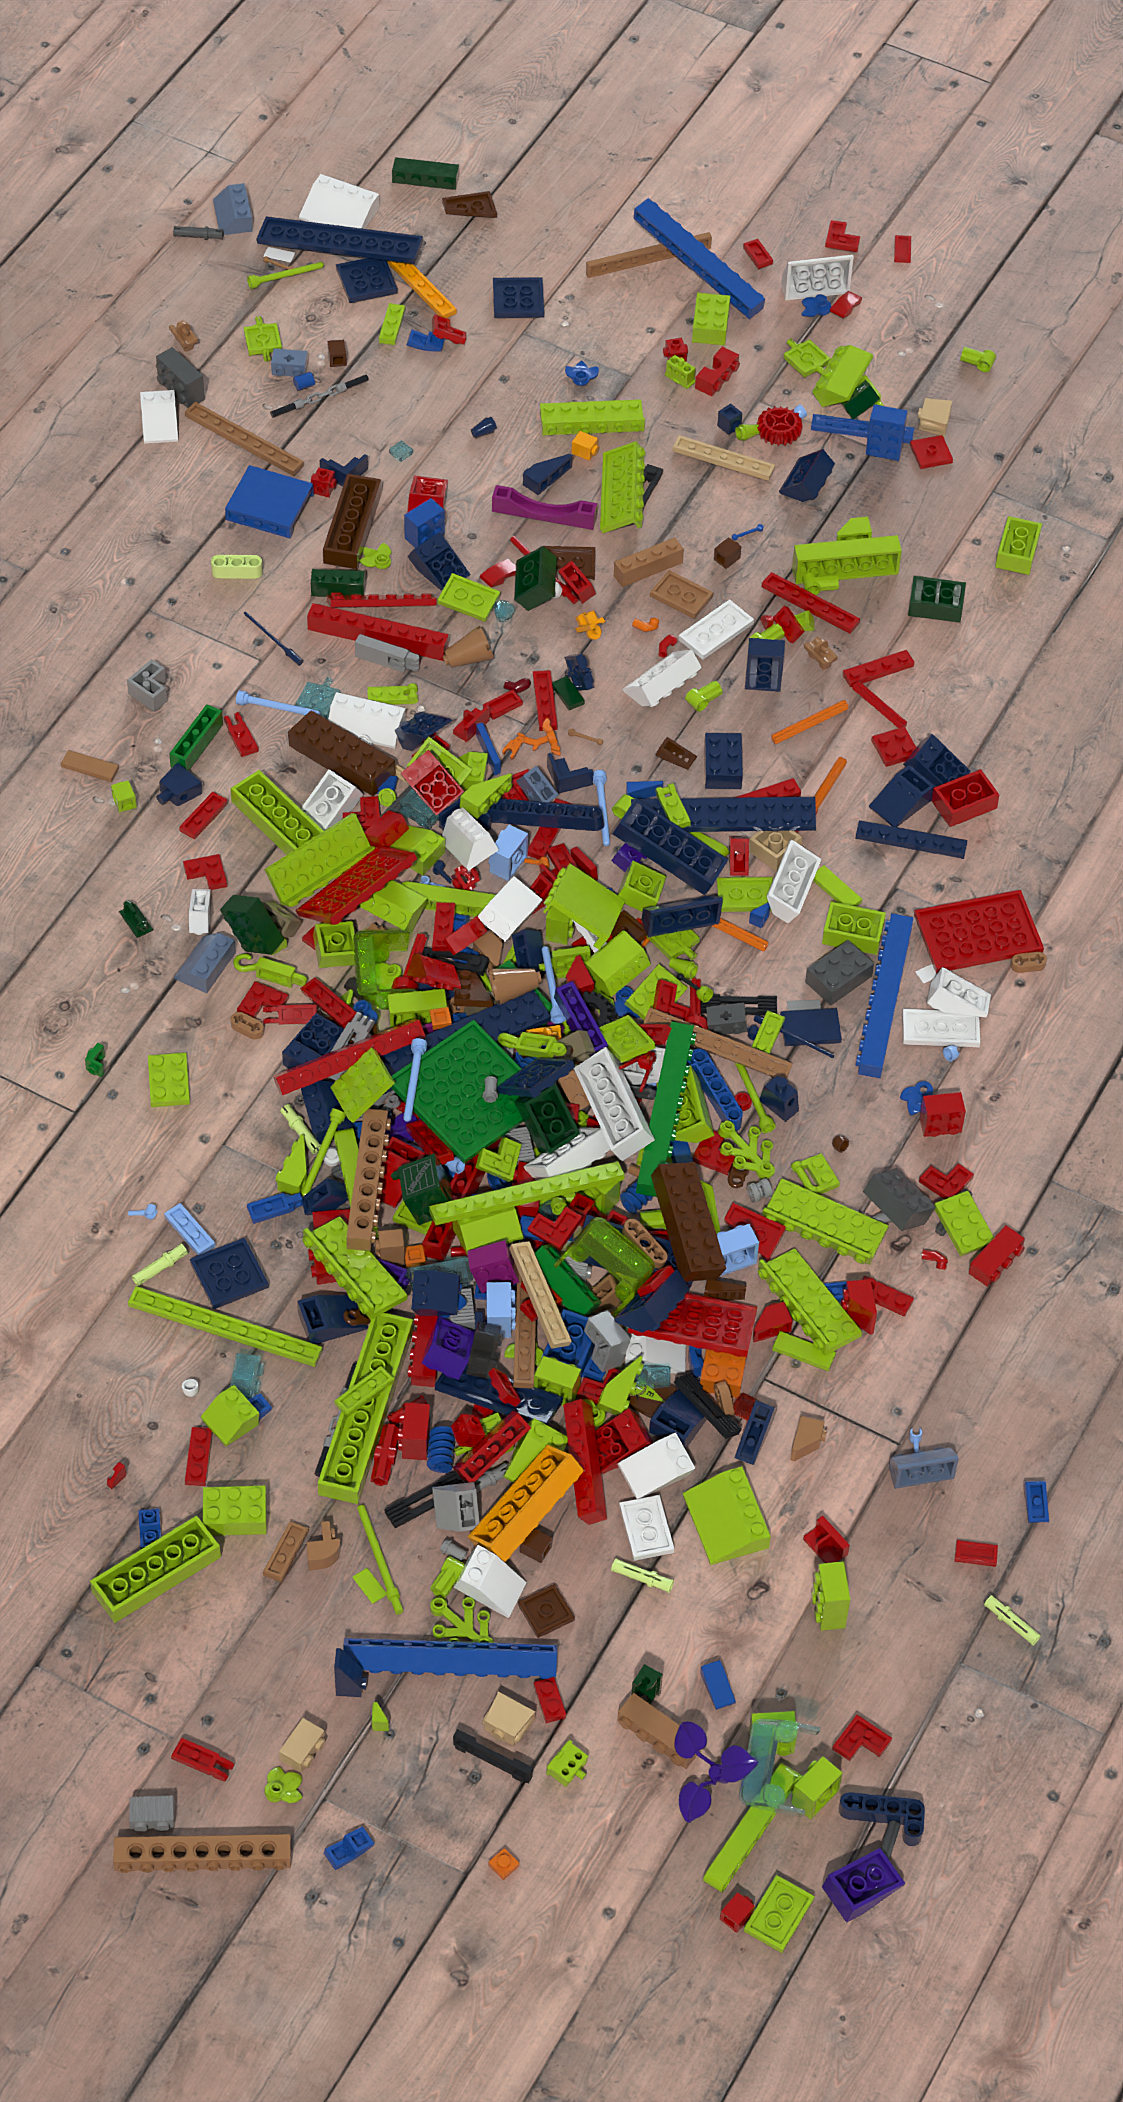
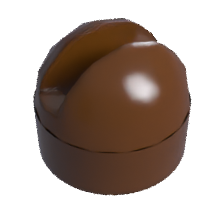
[832,1136,849,1153]

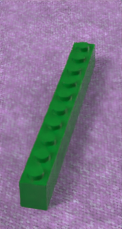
[636,1021,696,1197]

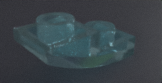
[627,1365,670,1389]

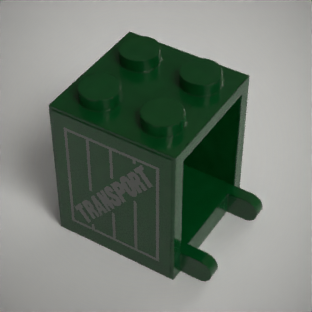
[391,1154,453,1225]

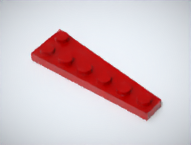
[326,592,436,607]

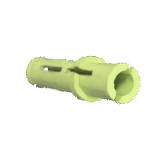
[280,1104,321,1154]
[132,1244,188,1287]
[611,1558,674,1593]
[984,1595,1041,1646]

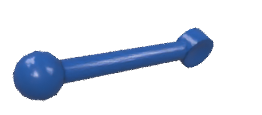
[731,524,764,541]

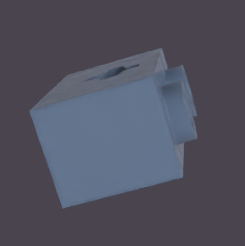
[271,348,308,377]
[516,766,559,803]

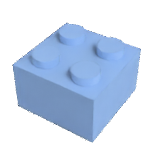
[488,825,528,881]
[716,1224,759,1276]
[486,1282,515,1338]

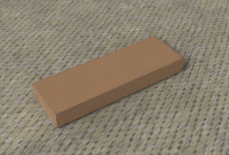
[61,750,119,782]
[263,1521,309,1583]

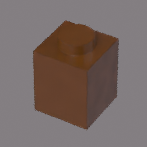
[327,339,347,367]
[714,537,742,569]
[520,1528,552,1563]

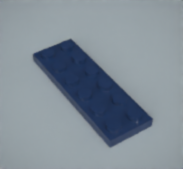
[435,1364,563,1426]

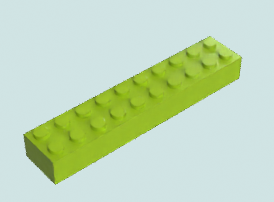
[318,1313,413,1504]

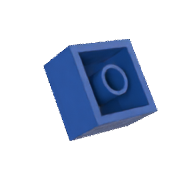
[404,498,445,548]

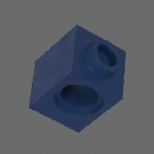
[717,403,742,435]

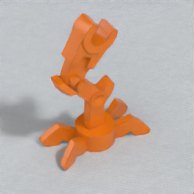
[502,718,561,760]

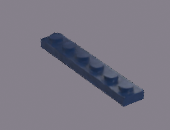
[855,820,968,859]

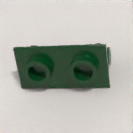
[119,900,153,938]

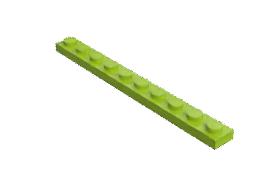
[429,1161,625,1225]
[128,1286,323,1367]

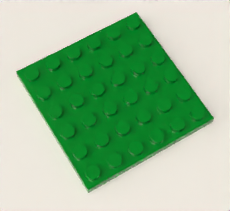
[391,1020,524,1164]

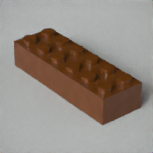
[323,473,381,569]
[288,710,396,796]
[651,1162,727,1282]

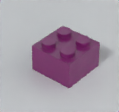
[467,1240,520,1293]

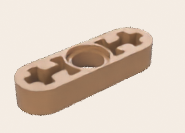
[622,1219,668,1268]

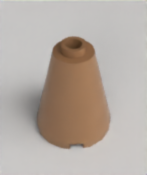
[442,626,494,668]
[488,969,542,1005]

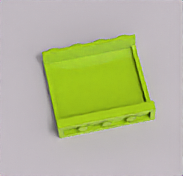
[543,864,625,950]

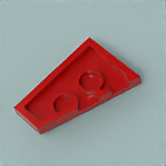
[724,1203,786,1262]

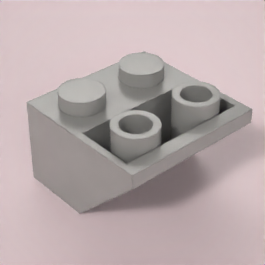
[432,1482,480,1532]

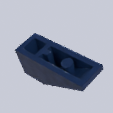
[523,454,573,495]
[512,929,543,972]
[735,1400,777,1465]
[334,1648,367,1697]

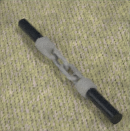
[270,375,369,418]
[314,1363,357,1477]

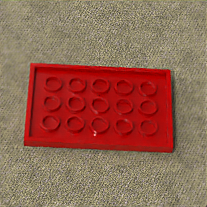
[295,845,418,925]
[914,890,1044,973]
[627,1283,757,1357]

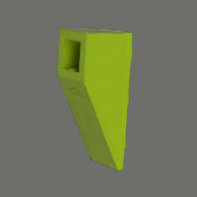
[460,773,512,819]
[275,1134,307,1195]
[596,1356,644,1416]

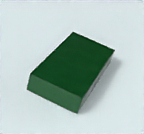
[552,676,585,711]

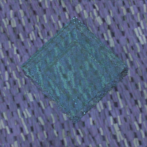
[389,440,413,462]

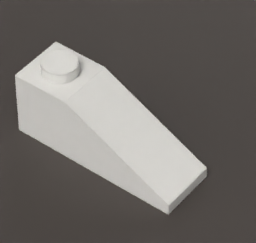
[189,889,211,935]

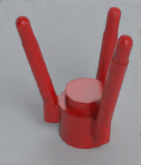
[619,1051,656,1092]

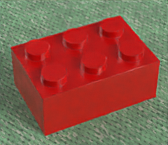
[932,769,1000,827]

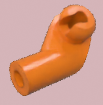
[632,617,659,632]

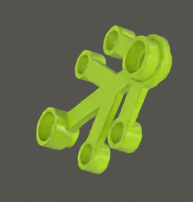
[718,1121,775,1179]
[430,1597,494,1643]

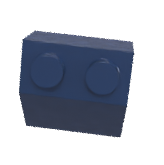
[411,1270,460,1316]

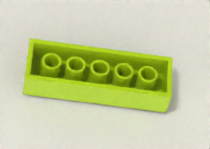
[792,535,902,584]
[230,770,323,855]
[90,1516,221,1624]

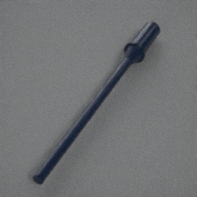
[244,611,303,666]
[754,1014,834,1058]

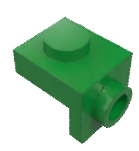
[85,1042,105,1077]

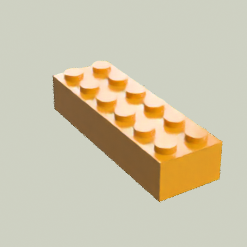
[467,1445,584,1563]

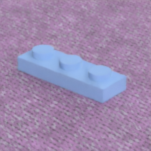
[164,1203,215,1256]

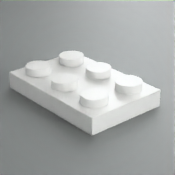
[619,1495,674,1561]

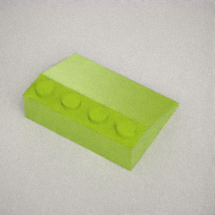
[683,1466,771,1565]

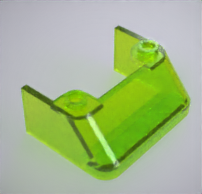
[353,930,415,1010]
[553,1217,655,1318]

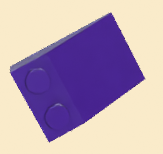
[422,1316,475,1380]
[822,1848,905,1923]

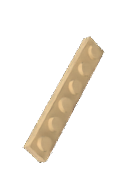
[673,435,775,481]
[509,1241,572,1349]

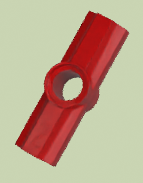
[371,1423,399,1486]

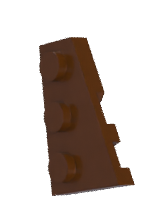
[442,191,497,218]
[544,546,595,580]
[454,970,493,1007]

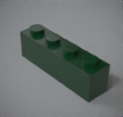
[392,157,459,190]

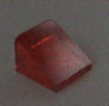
[733,1393,760,1421]

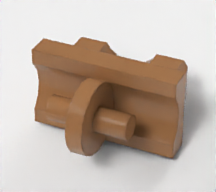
[169,320,198,352]
[804,637,838,670]

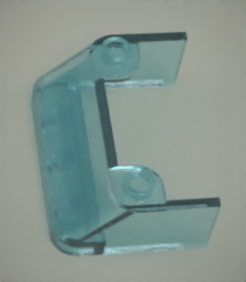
[739,1719,821,1817]

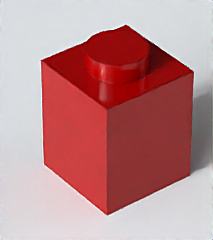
[720,1892,755,1933]

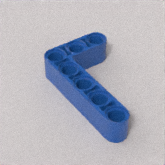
[687,1048,743,1131]

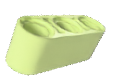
[211,555,263,579]

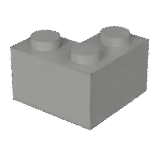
[127,659,167,712]
[584,1310,631,1372]

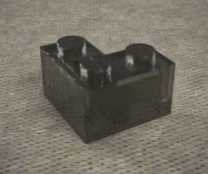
[466,1322,503,1379]

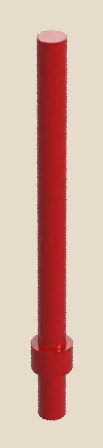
[510,536,578,604]

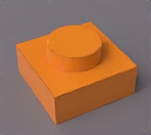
[429,1007,452,1030]
[404,1245,426,1268]
[488,1848,519,1880]

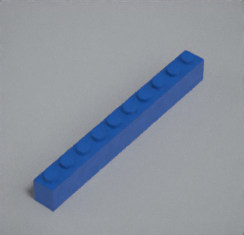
[633,198,765,319]
[855,913,914,1079]
[343,1638,557,1679]

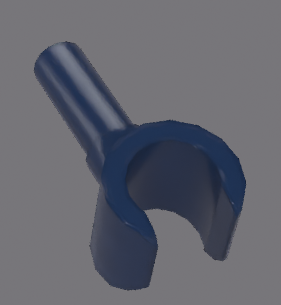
[433,860,452,884]
[747,1025,759,1040]

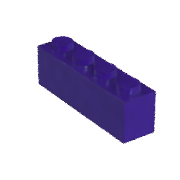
[554,981,608,1057]

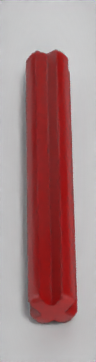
[853,681,907,728]

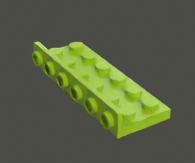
[540,399,645,435]
[600,441,646,533]
[264,813,375,907]
[762,1178,889,1265]
[302,1217,408,1320]
[757,1248,862,1356]

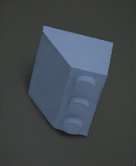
[213,183,252,235]
[174,933,236,993]
[889,1447,959,1489]

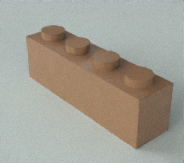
[613,537,684,587]
[617,1693,701,1769]

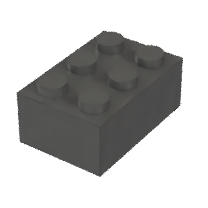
[156,347,205,408]
[805,940,874,1006]
[863,1168,936,1231]

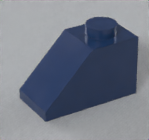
[302,1178,348,1215]

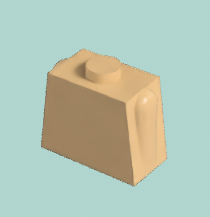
[918,398,952,437]
[482,1692,535,1746]

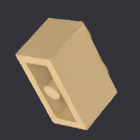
[279,1718,326,1773]

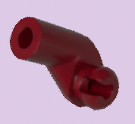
[504,678,531,693]

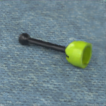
[677,973,713,1003]

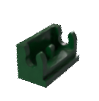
[841,380,880,419]
[631,1664,663,1705]

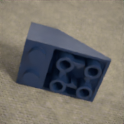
[407,532,471,591]
[395,712,452,751]
[903,734,971,787]
[869,765,935,827]
[282,1013,344,1069]
[297,1295,368,1345]
[649,1389,712,1450]

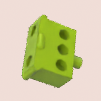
[665,355,695,389]
[546,1740,589,1787]

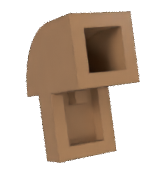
[306,1521,340,1570]

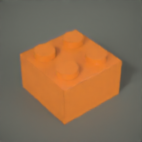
[700,1349,747,1398]

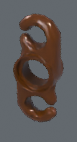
[727,1158,752,1188]
[343,1308,386,1326]

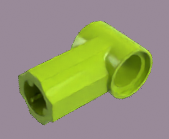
[960,347,996,372]
[802,573,839,595]
[748,624,784,643]
[685,681,723,712]
[640,1210,667,1231]
[430,1556,465,1599]

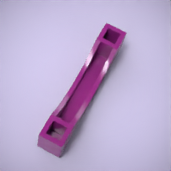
[492,485,598,530]

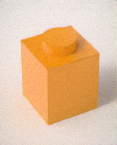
[571,431,599,461]

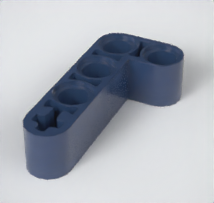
[838,1792,925,1846]

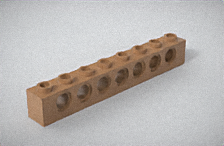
[346,1109,391,1251]
[113,1834,291,1873]

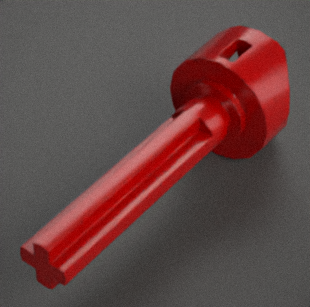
[389,933,427,994]
[683,977,708,1030]

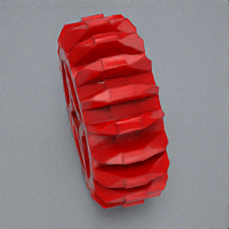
[757,406,803,446]

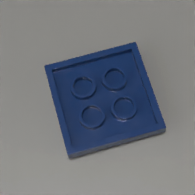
[336,258,397,303]
[493,277,544,318]
[496,1057,575,1098]
[190,1238,269,1310]

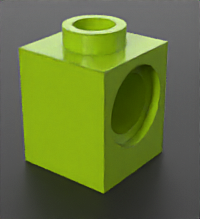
[111,780,137,813]

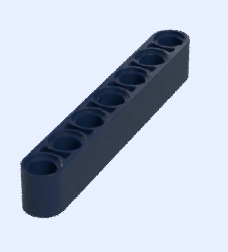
[487,799,604,831]

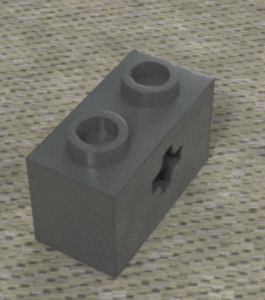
[706,1003,748,1035]

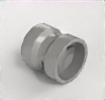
[746,1178,773,1203]

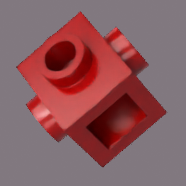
[663,337,688,362]
[311,467,337,498]
[451,865,480,891]
[451,1414,485,1448]

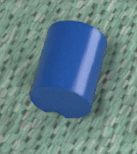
[293,372,315,391]

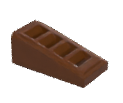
[655,737,697,770]
[704,1280,746,1300]

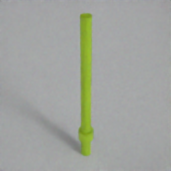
[357,1505,403,1615]

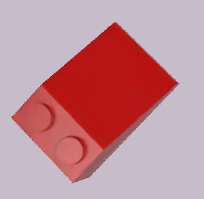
[407,475,448,513]

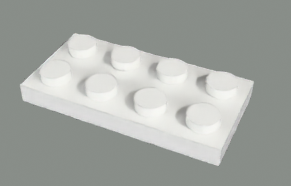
[678,599,754,660]
[902,1009,980,1047]

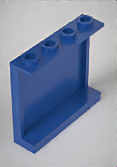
[225,465,314,538]

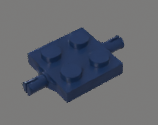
[564,654,594,691]

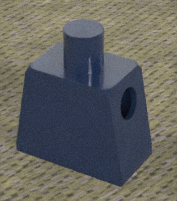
[156,763,202,806]
[759,1076,799,1122]

